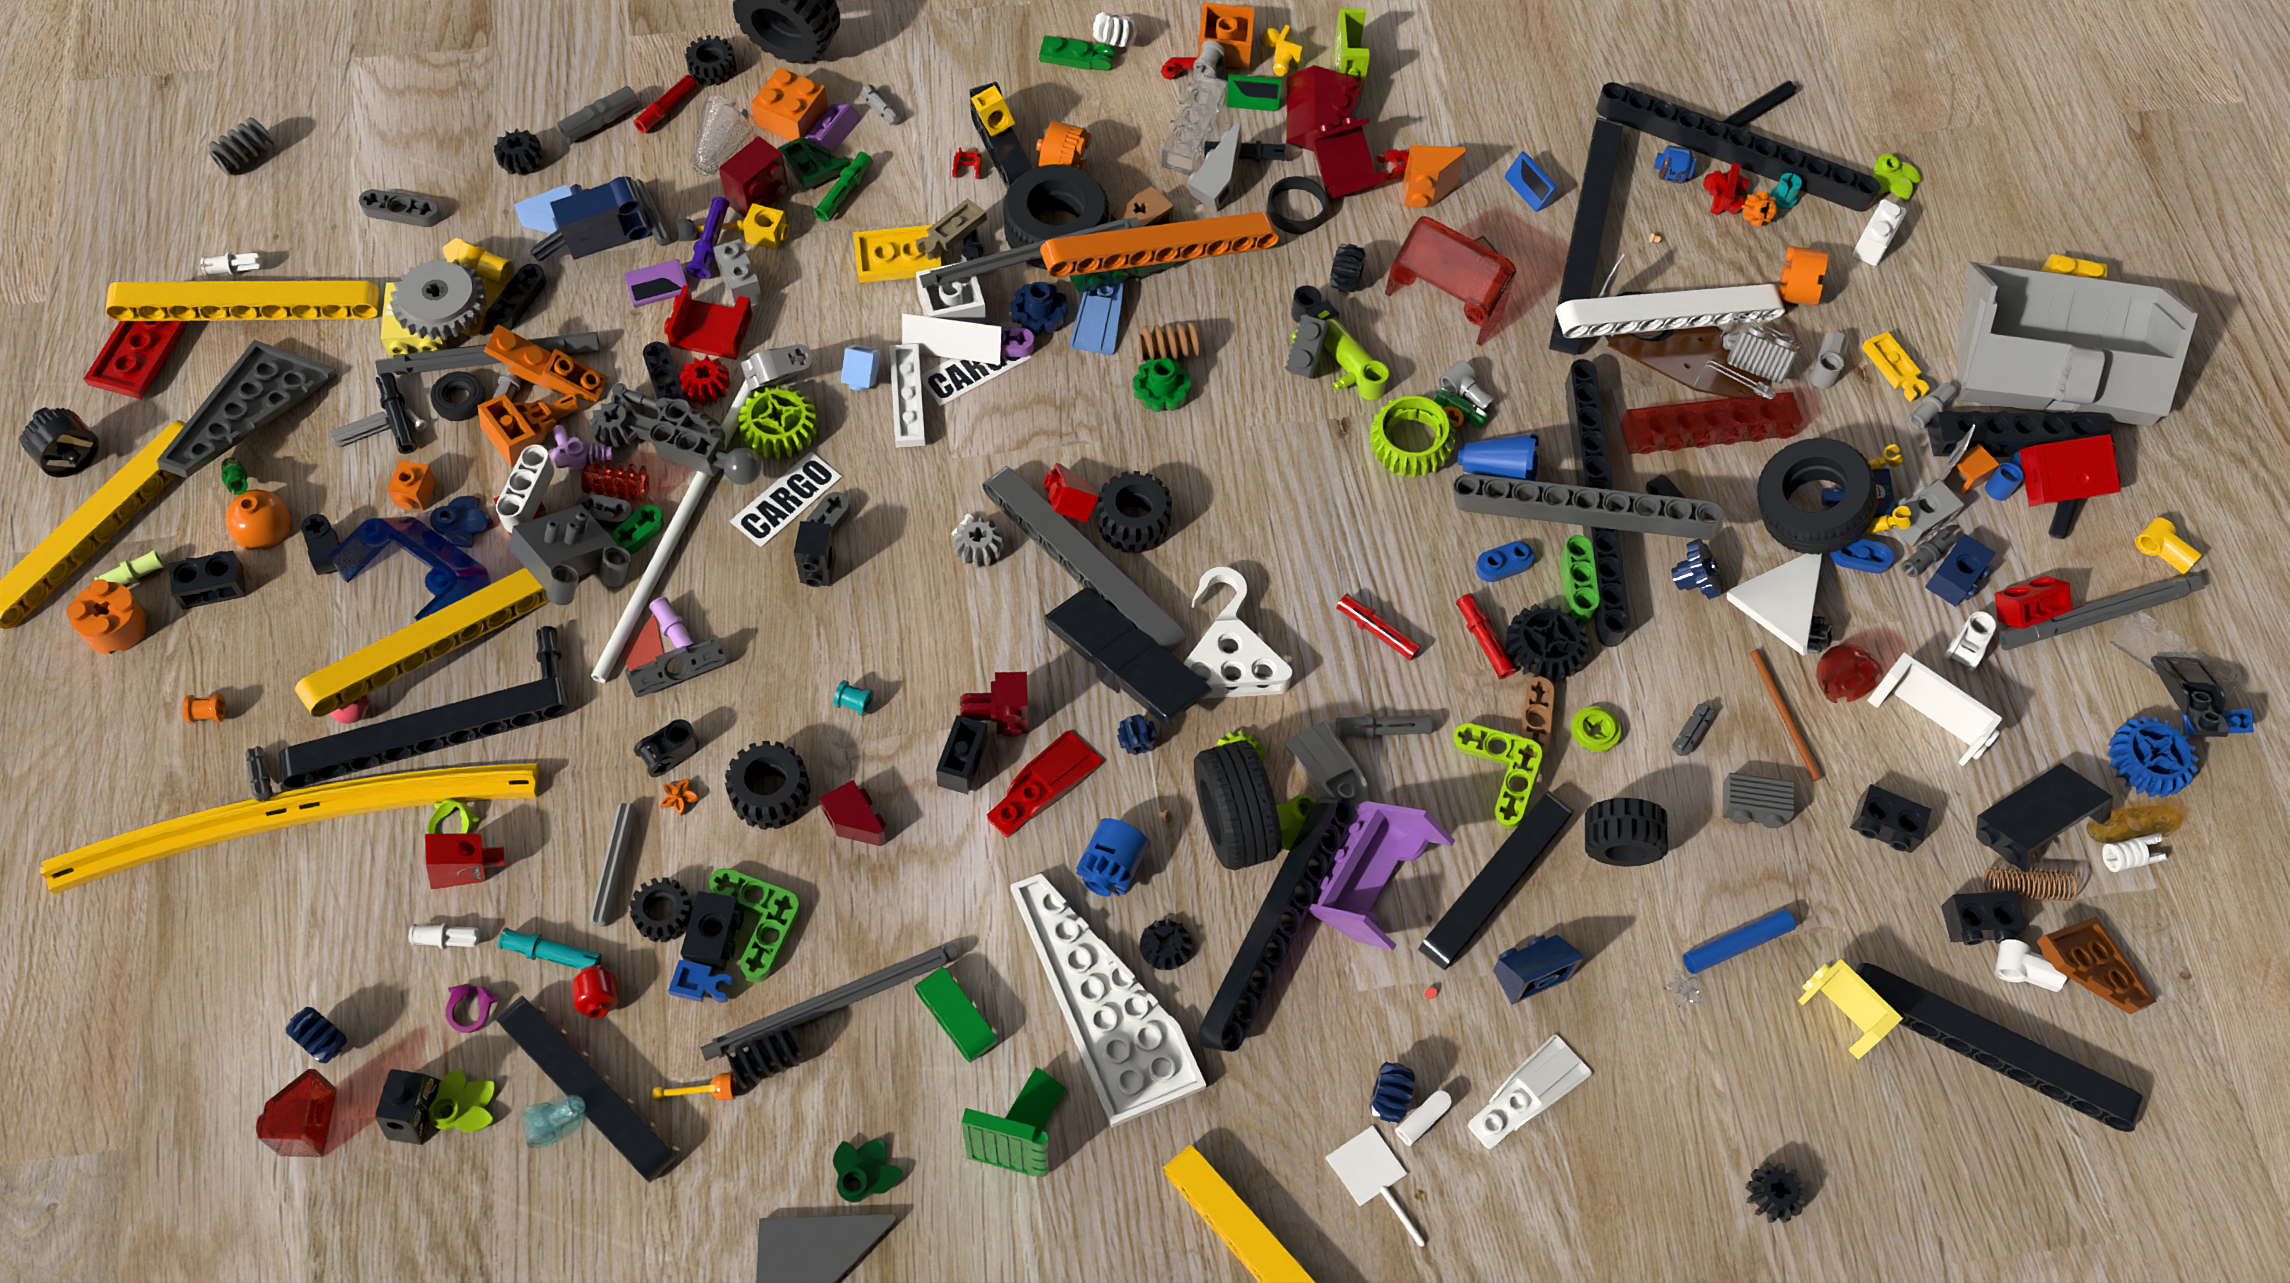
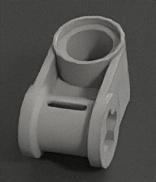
[1193,40,1226,88]

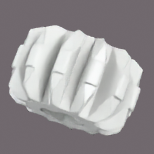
[1093,12,1138,47]

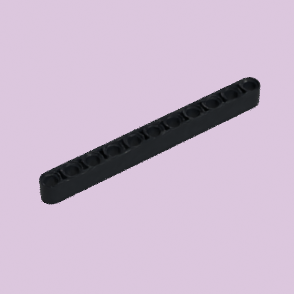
[1596,82,1880,212]
[1549,117,1624,355]
[1565,359,1630,647]

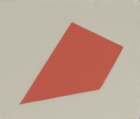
[623,614,663,671]

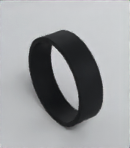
[1267,176,1328,234]

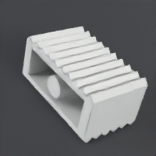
[1852,200,1907,266]

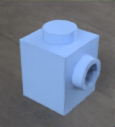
[841,344,881,391]

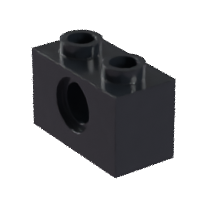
[794,521,836,587]
[936,715,988,795]
[680,891,744,971]

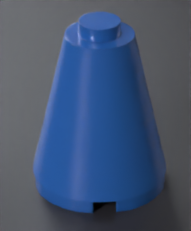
[1458,433,1539,481]

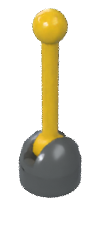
[676,218,744,242]

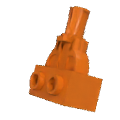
[478,393,579,468]

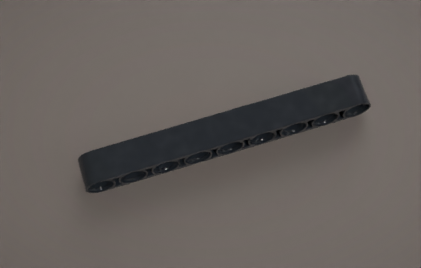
[279,677,570,788]
[1199,797,1355,1052]
[1856,963,2144,1132]

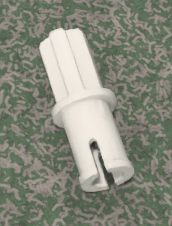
[200,252,262,275]
[409,922,480,949]

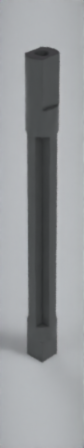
[375,332,600,375]
[1997,574,2205,651]

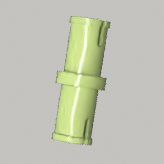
[94,550,164,585]

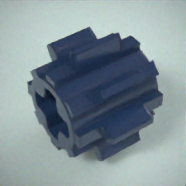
[1117,714,1157,755]

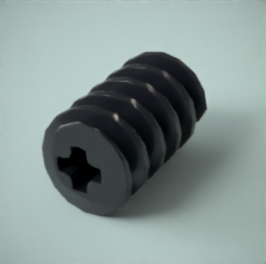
[725,1023,802,1089]

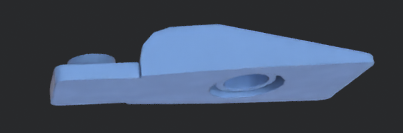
[1070,282,1123,355]

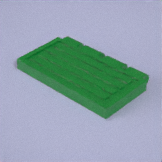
[961,1108,1049,1177]

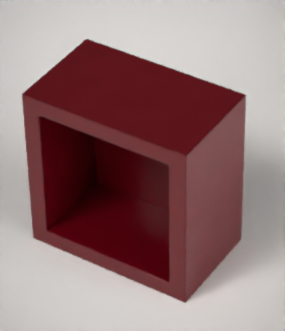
[719,136,789,218]

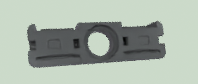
[625,635,727,698]

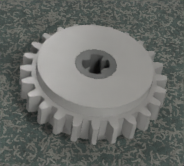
[390,258,487,340]

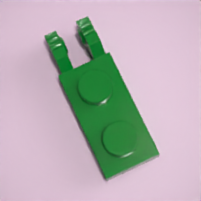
[1039,35,1116,71]

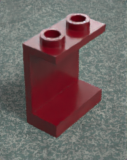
[1310,115,1386,199]

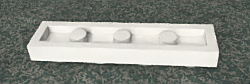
[889,344,925,448]

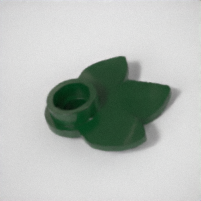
[833,1138,901,1203]

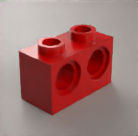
[1994,575,2072,630]

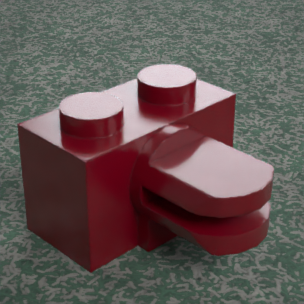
[960,672,1028,737]

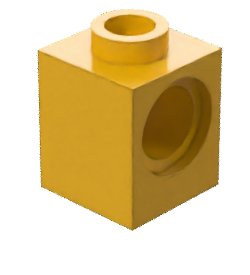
[971,85,1015,137]
[742,203,789,250]

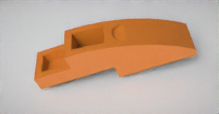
[483,324,608,402]

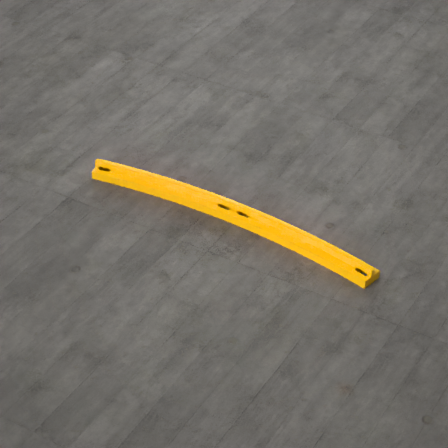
[40,763,540,895]

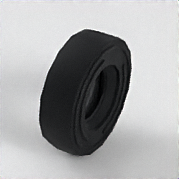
[430,371,486,422]

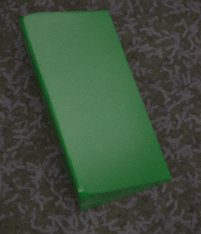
[1005,1067,1066,1130]

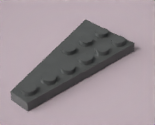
[157,340,337,478]

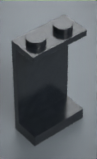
[1976,763,2113,873]

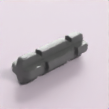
[1672,703,1714,756]
[245,746,273,801]

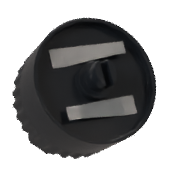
[19,407,100,478]

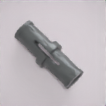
[1901,529,1955,578]

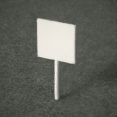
[1325,1125,1425,1247]

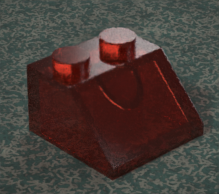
[256,1069,337,1157]

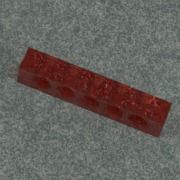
[1620,392,1803,455]

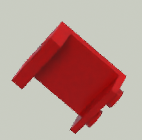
[664,285,753,360]

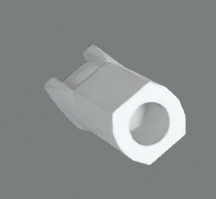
[1395,1091,1451,1146]

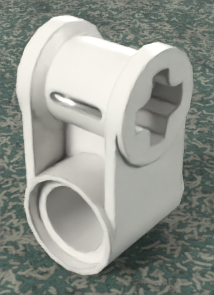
[1943,611,1996,672]

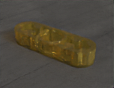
[2086,805,2182,843]

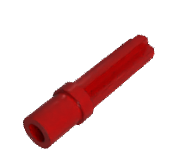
[633,74,697,133]

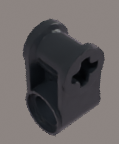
[301,514,349,576]
[633,719,699,777]

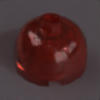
[1816,643,1883,703]

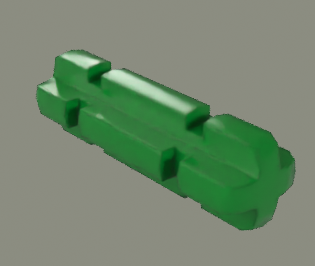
[1434,387,1488,427]

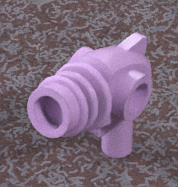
[550,425,612,470]

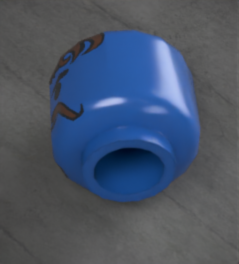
[1654,145,1696,184]

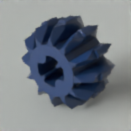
[285,1007,347,1064]
[1369,1062,1415,1123]

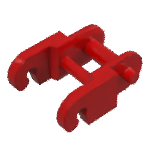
[952,147,981,179]
[1376,149,1409,180]

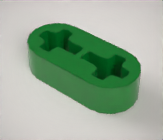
[612,505,664,554]

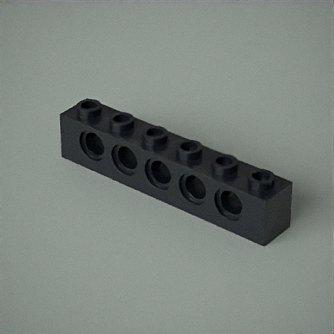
[1927,410,2115,457]

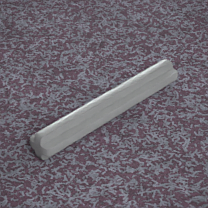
[589,803,636,927]

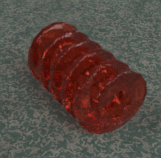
[581,457,649,503]

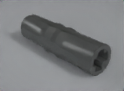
[557,86,639,143]

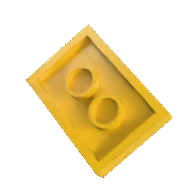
[853,225,942,283]

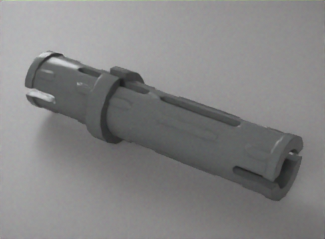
[1336,714,1432,739]

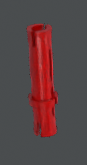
[1336,593,1421,661]
[1456,593,1516,680]

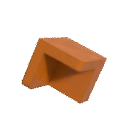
[1955,444,1999,495]

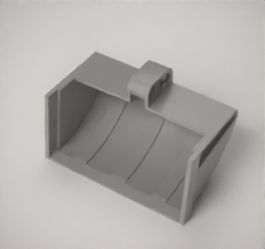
[1957,261,2198,427]

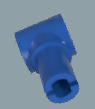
[1985,451,2024,501]

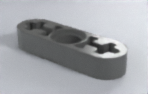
[359,189,441,227]

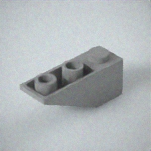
[1188,121,1242,212]

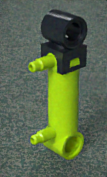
[1290,285,1389,400]

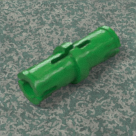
[221,457,248,495]

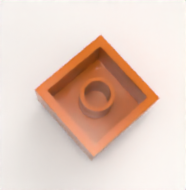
[1197,2,1255,69]
[751,67,828,141]

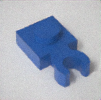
[668,959,734,1003]

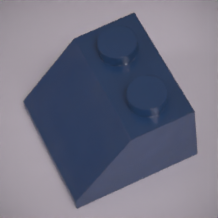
[1493,934,1583,1005]

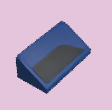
[1504,151,1557,212]

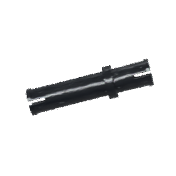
[1204,140,1285,162]
[376,372,417,454]

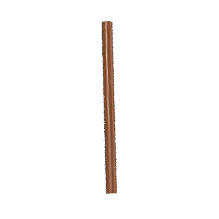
[1750,649,1822,782]

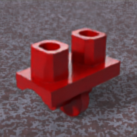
[1703,162,1749,215]

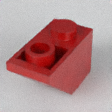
[1043,463,1099,523]

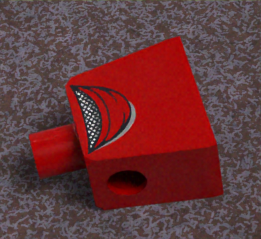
[425,833,505,889]

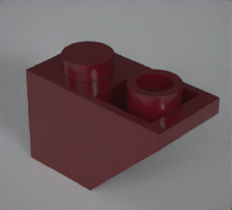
[819,780,888,846]

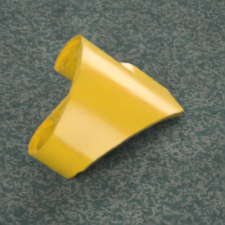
[442,238,514,337]

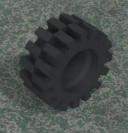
[685,35,736,86]
[629,877,693,943]

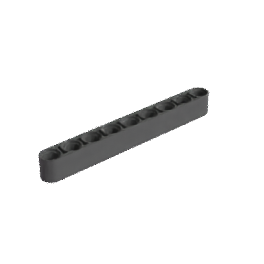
[982,466,1186,653]
[1453,474,1724,540]

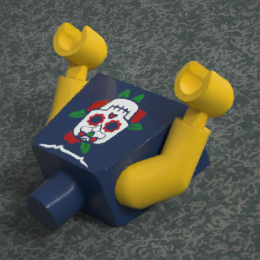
[1821,444,1911,534]

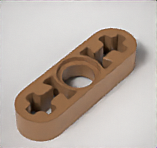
[1520,677,1554,762]

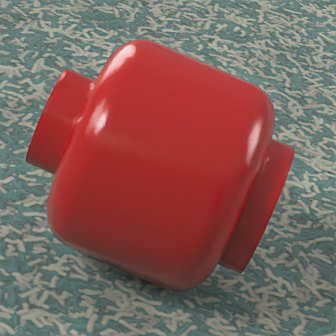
[572,965,619,1019]

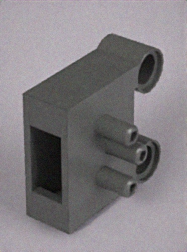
[509,504,631,605]

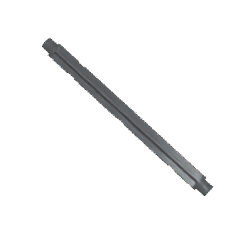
[919,217,1140,288]
[700,943,959,1061]

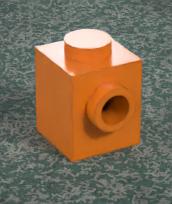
[387,460,436,511]

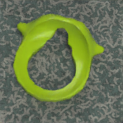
[427,799,480,834]

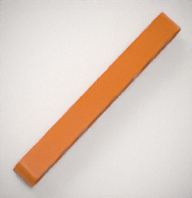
[1040,212,1279,277]

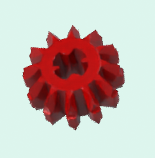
[680,355,731,406]

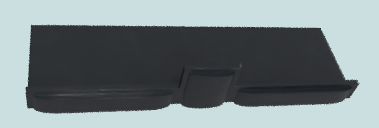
[1045,587,1212,728]

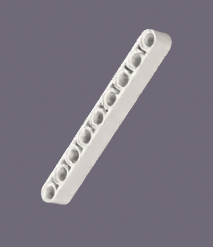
[1555,284,1785,338]

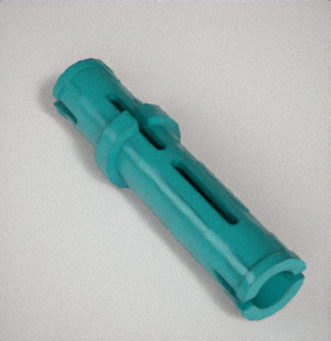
[498,927,602,970]

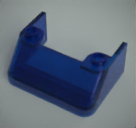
[328,516,491,622]

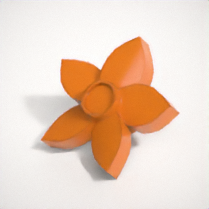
[660,778,699,816]

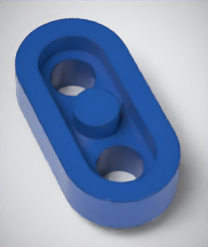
[1831,539,1894,574]
[1476,541,1534,582]

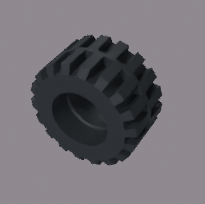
[1097,471,1172,553]
[725,741,811,830]
[1585,798,1668,867]

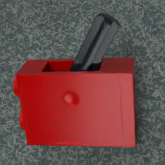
[2019,434,2121,539]

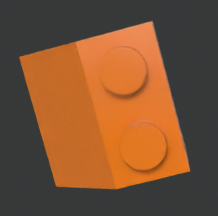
[1403,145,1466,208]

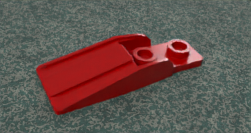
[987,731,1103,838]

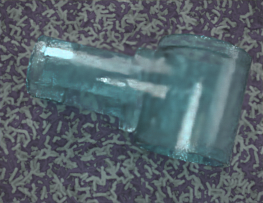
[521,1095,585,1148]

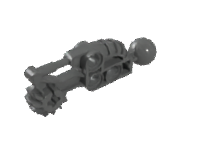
[589,383,762,485]

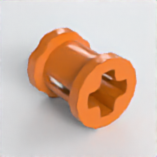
[183,694,226,723]

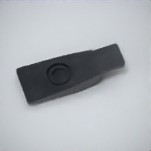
[2151,656,2230,737]

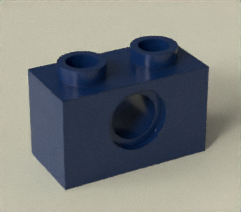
[1925,533,1995,607]

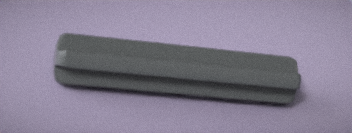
[633,179,672,246]

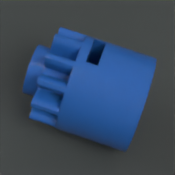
[1076,818,1150,897]

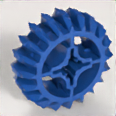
[2107,715,2199,798]

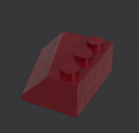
[1286,65,1365,152]

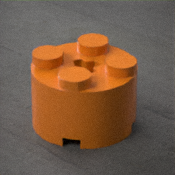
[1778,245,1828,306]
[66,579,148,654]

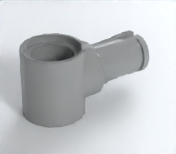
[1438,360,1494,411]

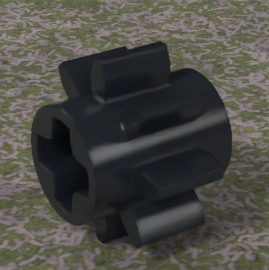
[1807,616,1833,654]

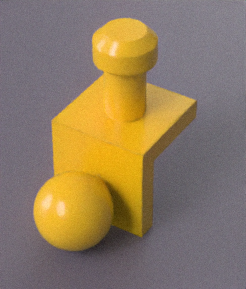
[1261,24,1303,76]

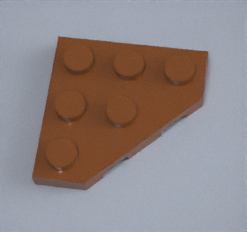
[2036,917,2157,1015]

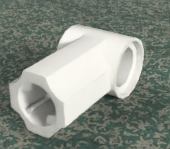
[1995,939,2067,992]

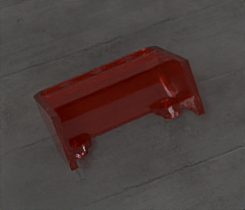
[1385,216,1516,346]

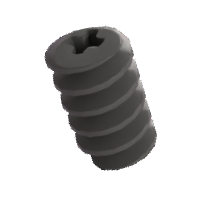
[209,117,275,176]

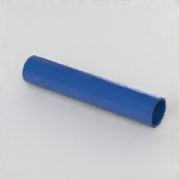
[1682,909,1796,975]

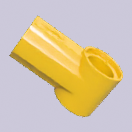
[2135,517,2202,574]

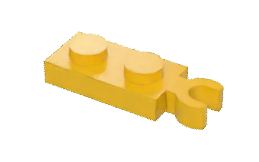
[1862,331,1929,402]

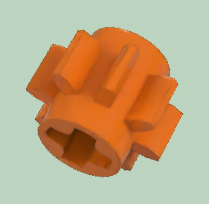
[1741,191,1777,227]

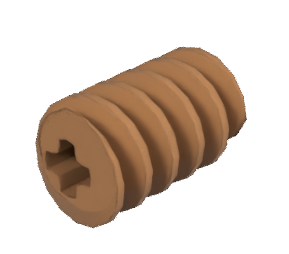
[1139,323,1199,362]

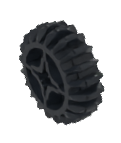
[1505,602,1589,682]

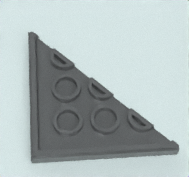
[756,1214,897,1283]

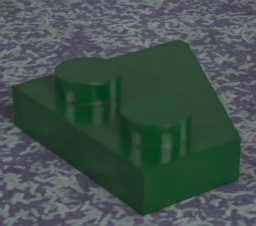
[777,137,851,190]

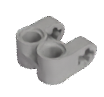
[741,344,813,392]

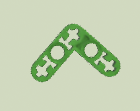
[709,868,801,983]

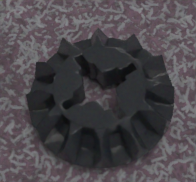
[1139,918,1192,971]

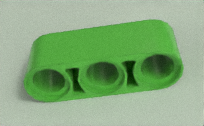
[1560,535,1600,625]

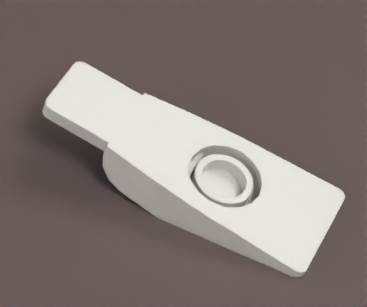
[1468,1034,1592,1149]

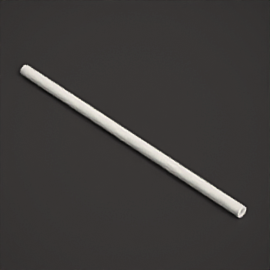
[591,379,755,683]

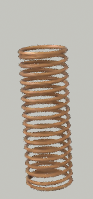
[1982,868,2078,902]

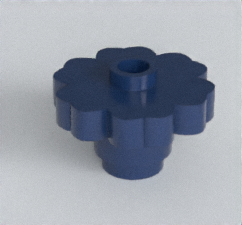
[1010,282,1068,335]
[1671,539,1723,600]

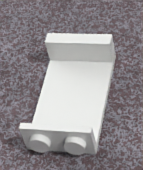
[1867,652,2002,766]

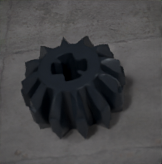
[494,128,543,176]
[1330,244,1366,292]
[1745,1162,1808,1223]

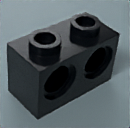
[169,550,246,610]
[1850,784,1932,853]
[1941,891,2026,946]

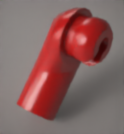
[1161,57,1196,80]

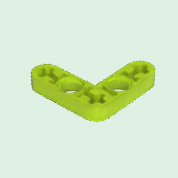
[1453,723,1543,829]

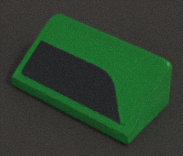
[1226,74,1282,112]

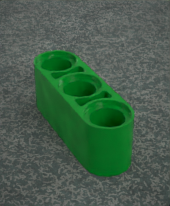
[914,966,998,1063]

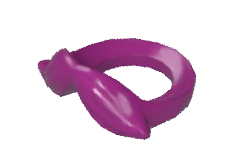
[445,984,499,1033]

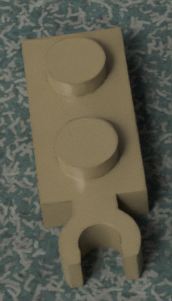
[915,198,988,260]

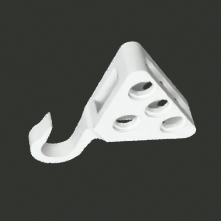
[1183,567,1292,699]

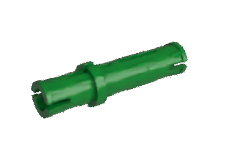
[814,152,873,222]

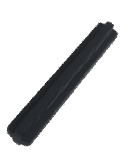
[1721,80,1797,128]

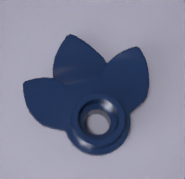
[430,495,494,548]

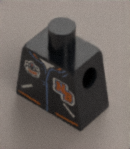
[375,1069,441,1145]

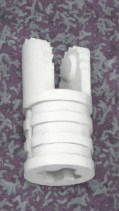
[2102,833,2167,872]

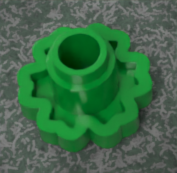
[1132,358,1191,412]

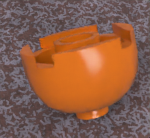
[225,489,292,551]

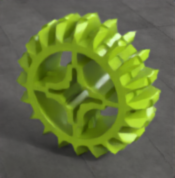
[738,384,819,460]

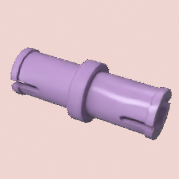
[649,596,696,649]

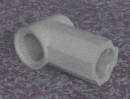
[1809,331,1849,389]

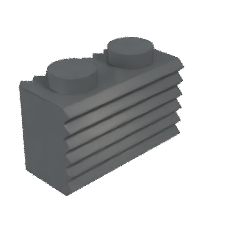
[1285,315,1330,379]
[1722,772,1794,828]

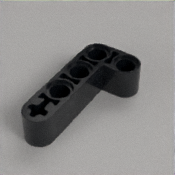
[969,81,1032,189]

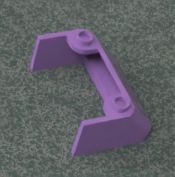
[1308,801,1455,950]

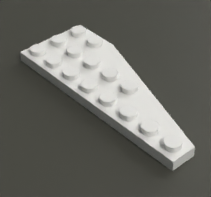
[1010,873,1206,1128]

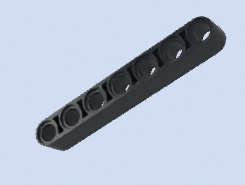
[1418,791,1574,971]
[495,995,676,1184]

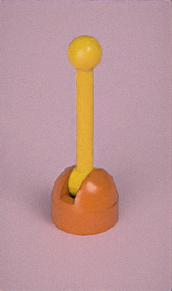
[651,1072,737,1101]

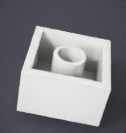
[916,261,986,325]

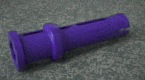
[686,196,730,279]

